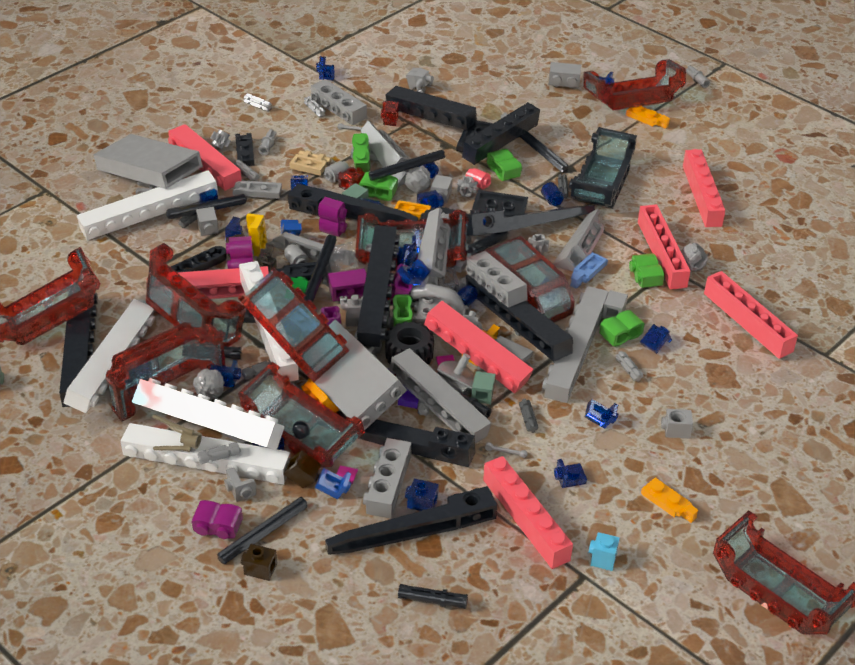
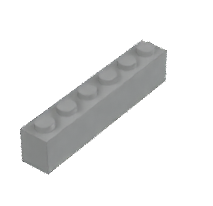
[389,348,491,443]

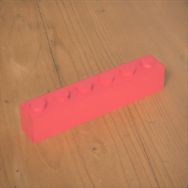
[168,124,242,191]
[683,149,726,227]
[638,204,690,290]
[156,266,270,302]
[704,271,798,359]
[424,301,533,394]
[483,456,573,569]

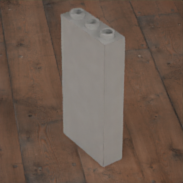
[93,134,203,189]
[295,319,407,432]

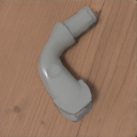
[411,283,470,316]

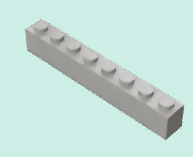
[542,286,609,403]

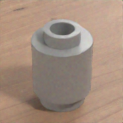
[324,161,350,183]
[284,244,309,265]

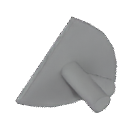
[437,353,474,389]

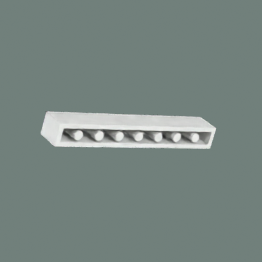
[77,170,219,240]
[239,261,299,384]
[64,299,155,413]
[132,378,285,450]
[121,423,291,485]

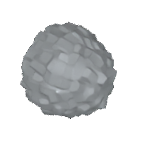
[404,166,431,193]
[681,243,708,272]
[193,369,225,401]

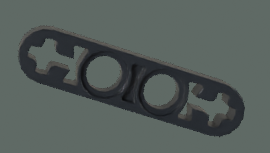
[163,246,227,274]

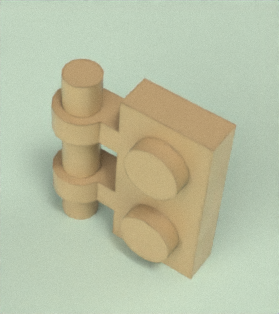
[290,150,332,176]

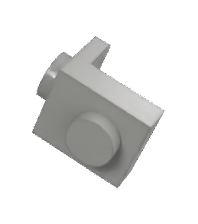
[224,467,256,502]

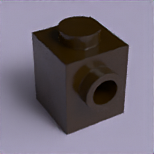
[283,450,321,488]
[241,544,277,581]

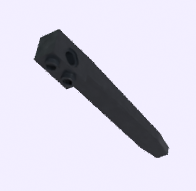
[287,184,419,230]
[464,205,595,236]
[315,410,475,467]
[325,486,498,555]

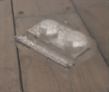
[329,242,359,273]

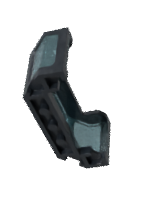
[569,127,637,209]

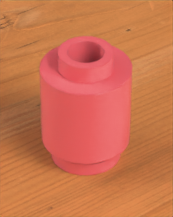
[466,168,491,189]

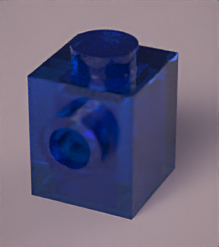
[405,478,439,511]

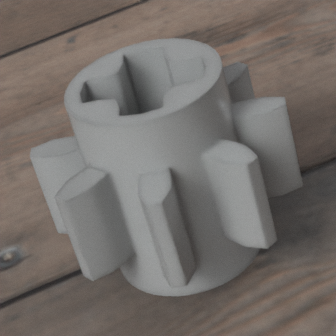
[210,129,231,149]
[457,176,478,197]
[527,234,549,256]

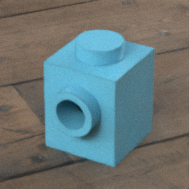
[588,532,620,571]

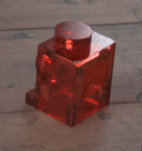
[381,101,399,126]
[338,167,364,190]

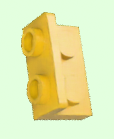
[246,213,268,257]

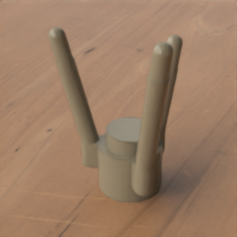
[153,414,202,452]

